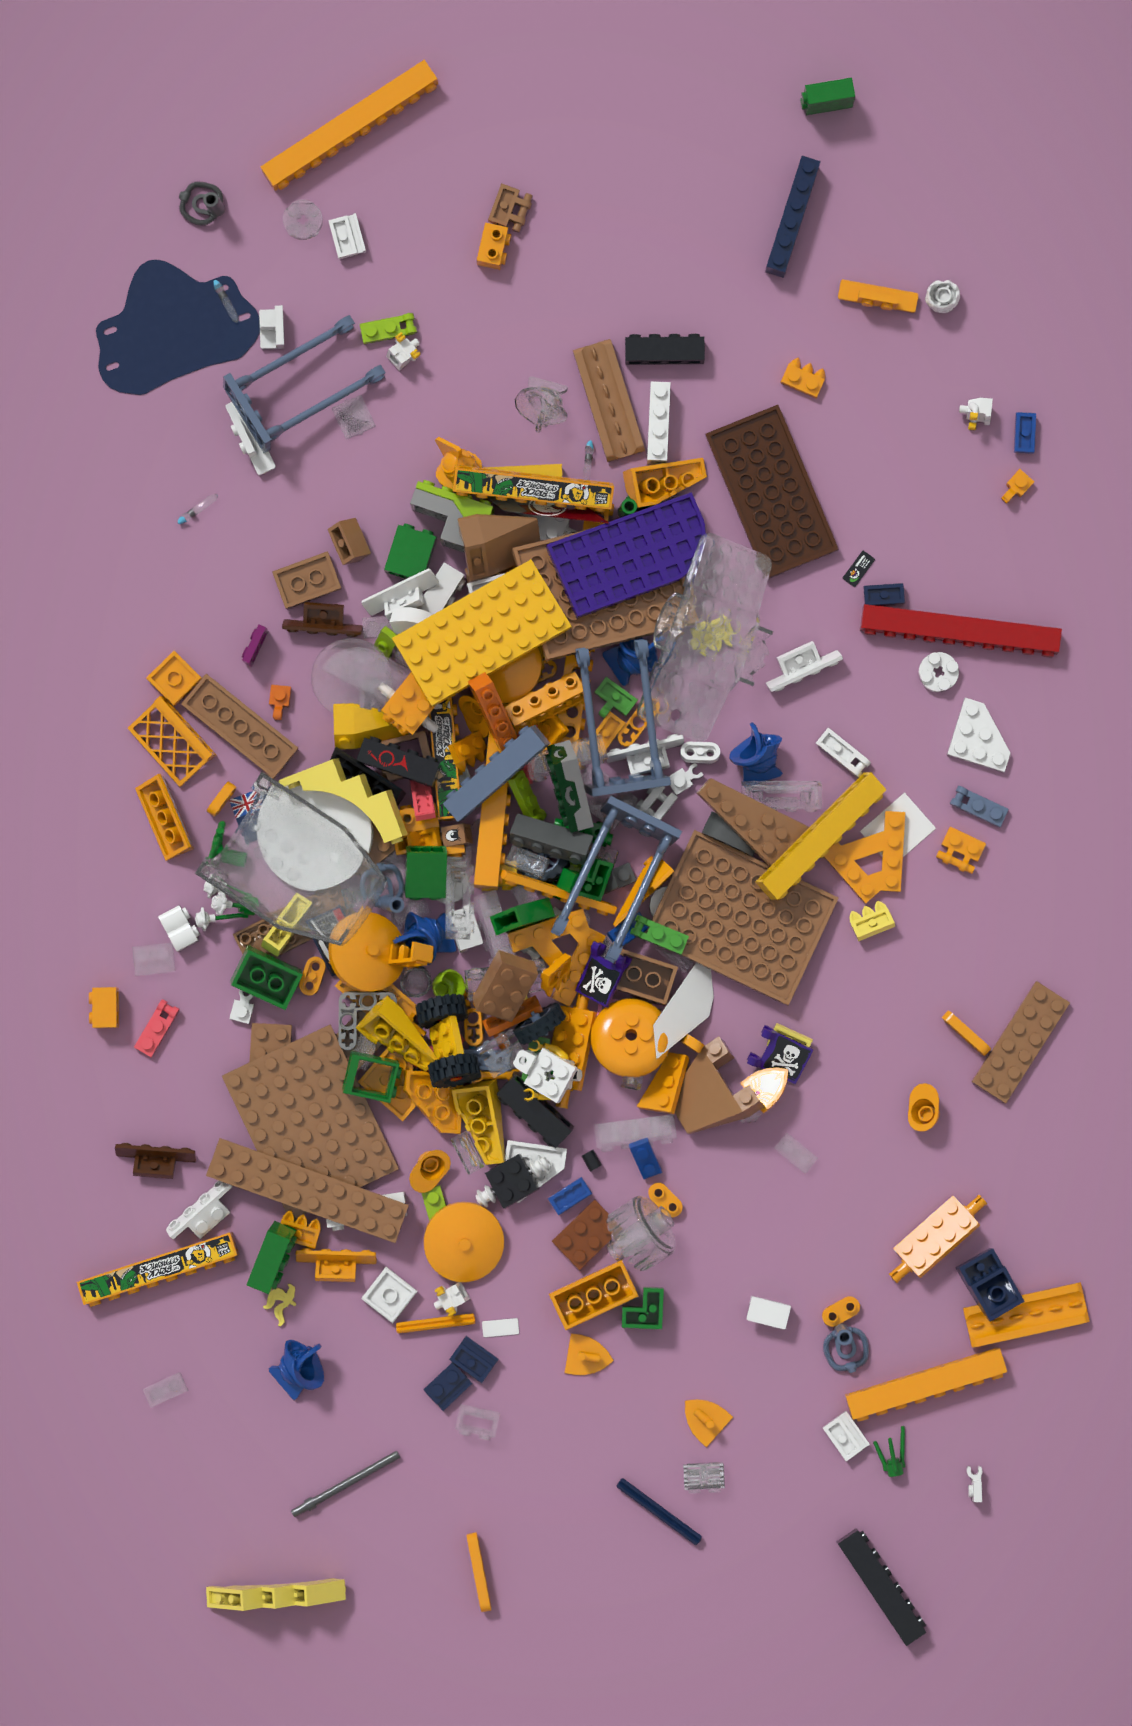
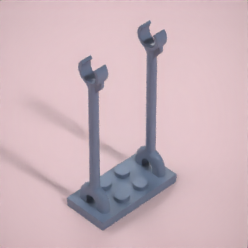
[223,315,386,453]
[575,639,671,797]
[551,796,682,963]

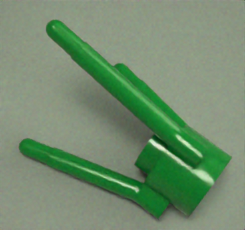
[873,1426,906,1477]

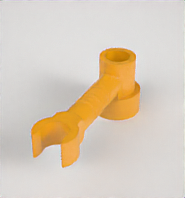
[471,1069,520,1083]

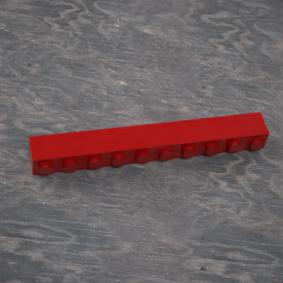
[860,604,1062,657]

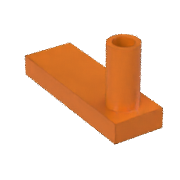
[482,995,543,1049]

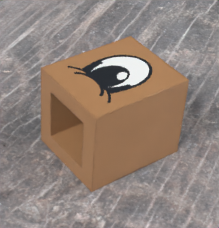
[440,823,473,847]

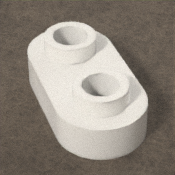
[680,741,720,764]

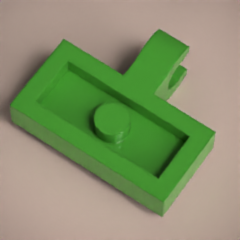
[594,677,638,718]

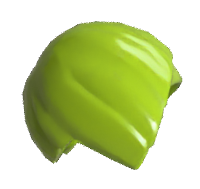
[432,969,466,996]

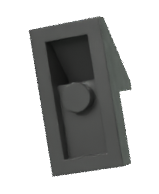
[603,863,637,895]

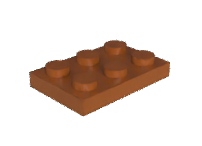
[552,1200,623,1270]

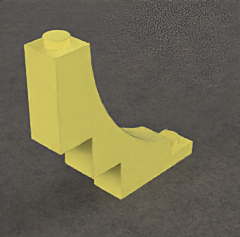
[279,758,408,845]
[206,1578,346,1611]

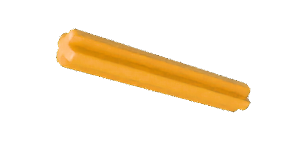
[396,1313,475,1334]

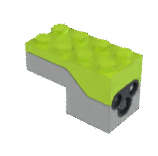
[410,480,494,553]

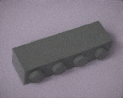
[509,813,593,865]

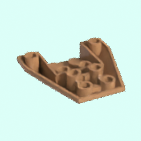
[457,514,540,583]

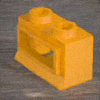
[388,942,434,968]

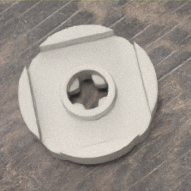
[918,652,959,692]

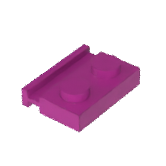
[242,624,269,667]

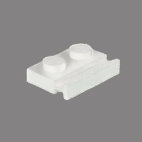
[328,213,366,260]
[822,1411,870,1461]

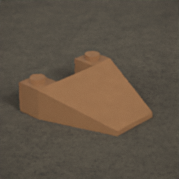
[675,1036,765,1134]

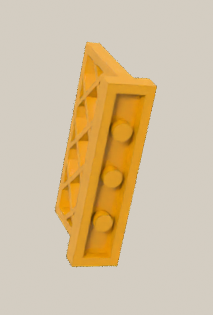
[127,696,217,787]

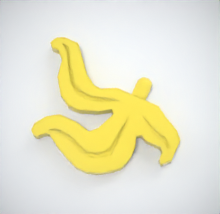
[263,1283,296,1326]

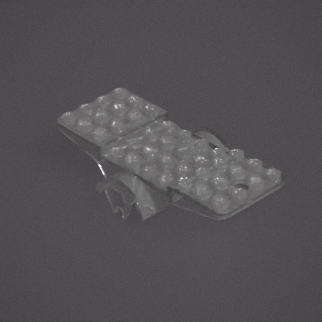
[637,533,774,742]

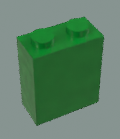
[800,77,855,116]
[384,523,437,579]
[404,846,447,900]
[490,897,555,936]

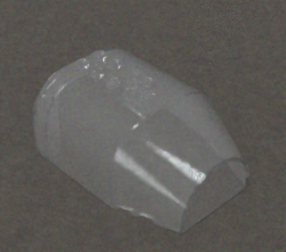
[195,772,387,946]

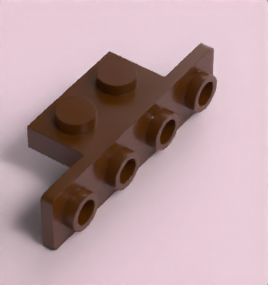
[282,602,363,637]
[115,1143,196,1179]

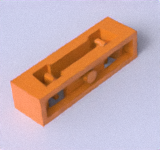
[467,672,518,752]

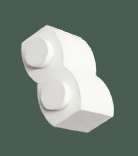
[158,905,200,952]

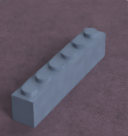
[443,725,551,822]

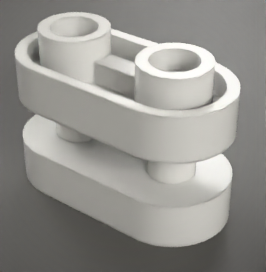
[635,786,678,820]

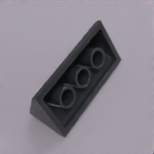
[330,747,406,806]

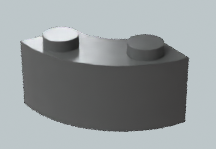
[702,811,755,857]

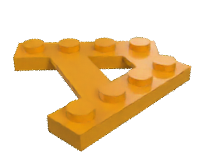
[824,811,905,904]
[507,908,606,1007]

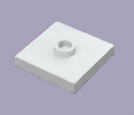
[361,1267,418,1323]

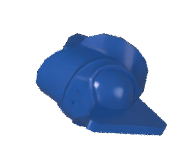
[602,637,664,686]
[729,722,783,787]
[393,912,456,965]
[269,1340,324,1400]

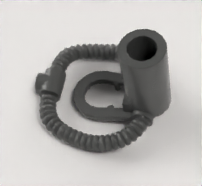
[179,181,225,226]

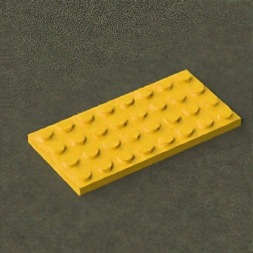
[392,559,572,707]

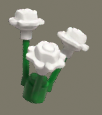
[195,875,257,931]

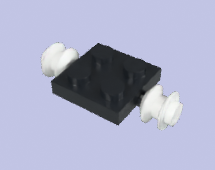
[475,1154,550,1209]

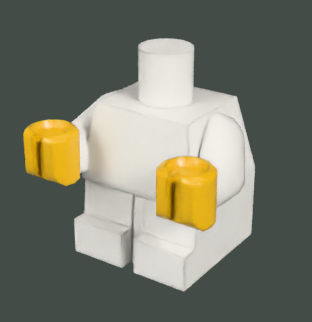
[386,332,421,371]
[959,398,993,430]
[434,1282,470,1317]

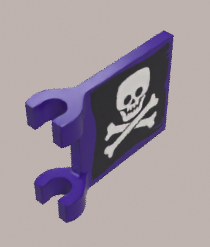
[575,941,632,1007]
[747,1025,813,1084]

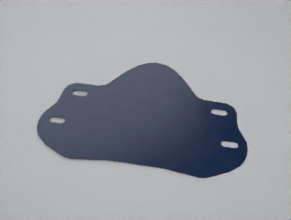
[96,260,260,395]

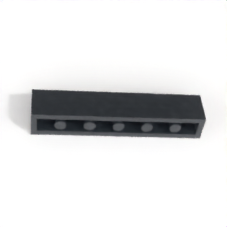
[836,1528,927,1646]

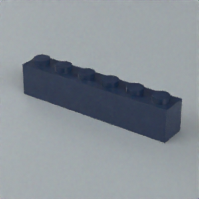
[765,156,821,278]

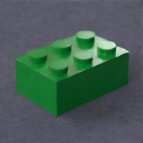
[230,945,303,1010]
[247,1221,298,1294]

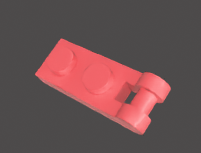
[134,999,180,1057]

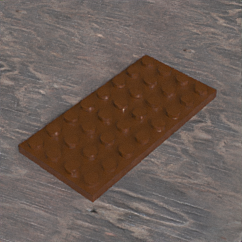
[705,405,839,580]

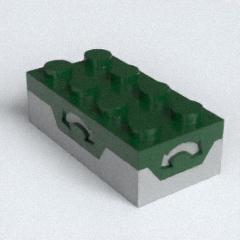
[545,740,594,833]

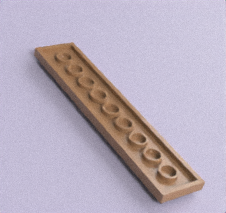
[206,1138,409,1243]

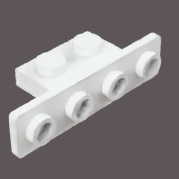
[225,402,276,476]
[362,569,439,621]
[766,641,843,692]
[606,734,684,775]
[166,1180,233,1239]

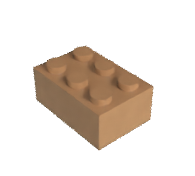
[616,949,678,1006]
[472,950,538,1022]

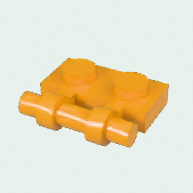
[936,827,986,874]

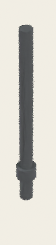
[291,1451,400,1517]

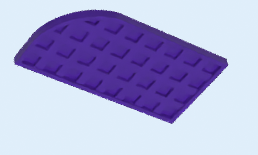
[546,492,706,618]

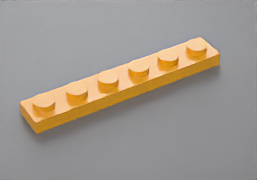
[500,869,617,916]

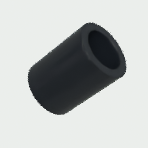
[581,1149,602,1172]

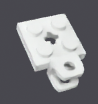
[513,1048,578,1103]

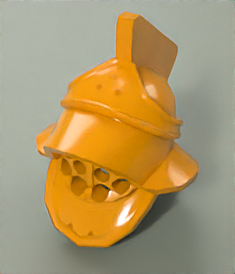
[435,437,482,495]

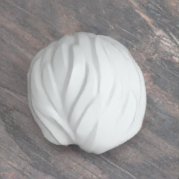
[925,280,960,313]

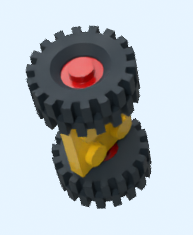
[415,994,481,1088]

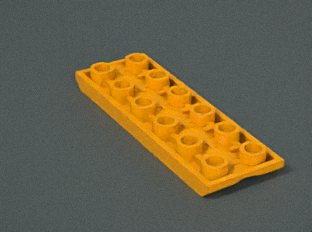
[963,1282,1090,1348]

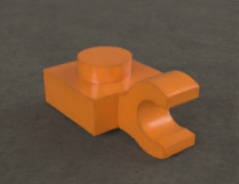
[269,685,291,720]

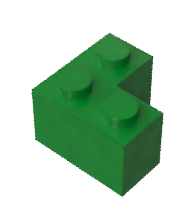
[557,857,614,902]
[622,1287,664,1329]

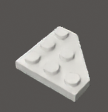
[947,698,1010,773]
[505,1140,567,1203]

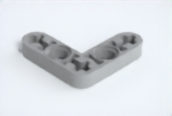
[338,991,397,1050]

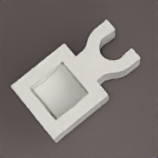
[669,763,703,796]
[229,990,254,1024]

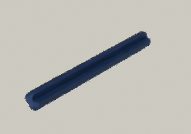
[617,1478,702,1545]

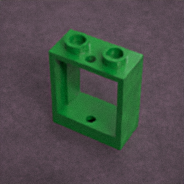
[342,1051,402,1103]

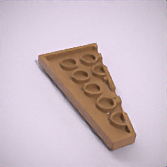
[696,778,809,866]

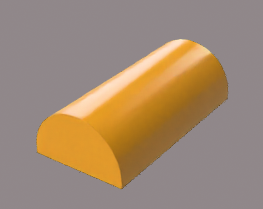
[549,1260,639,1330]

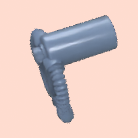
[361,862,404,913]
[823,1324,869,1373]

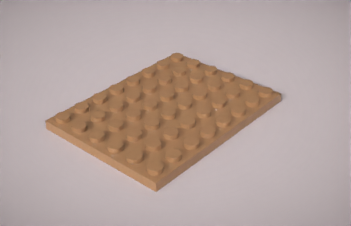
[512,530,698,662]
[646,830,839,1006]
[222,1024,399,1219]

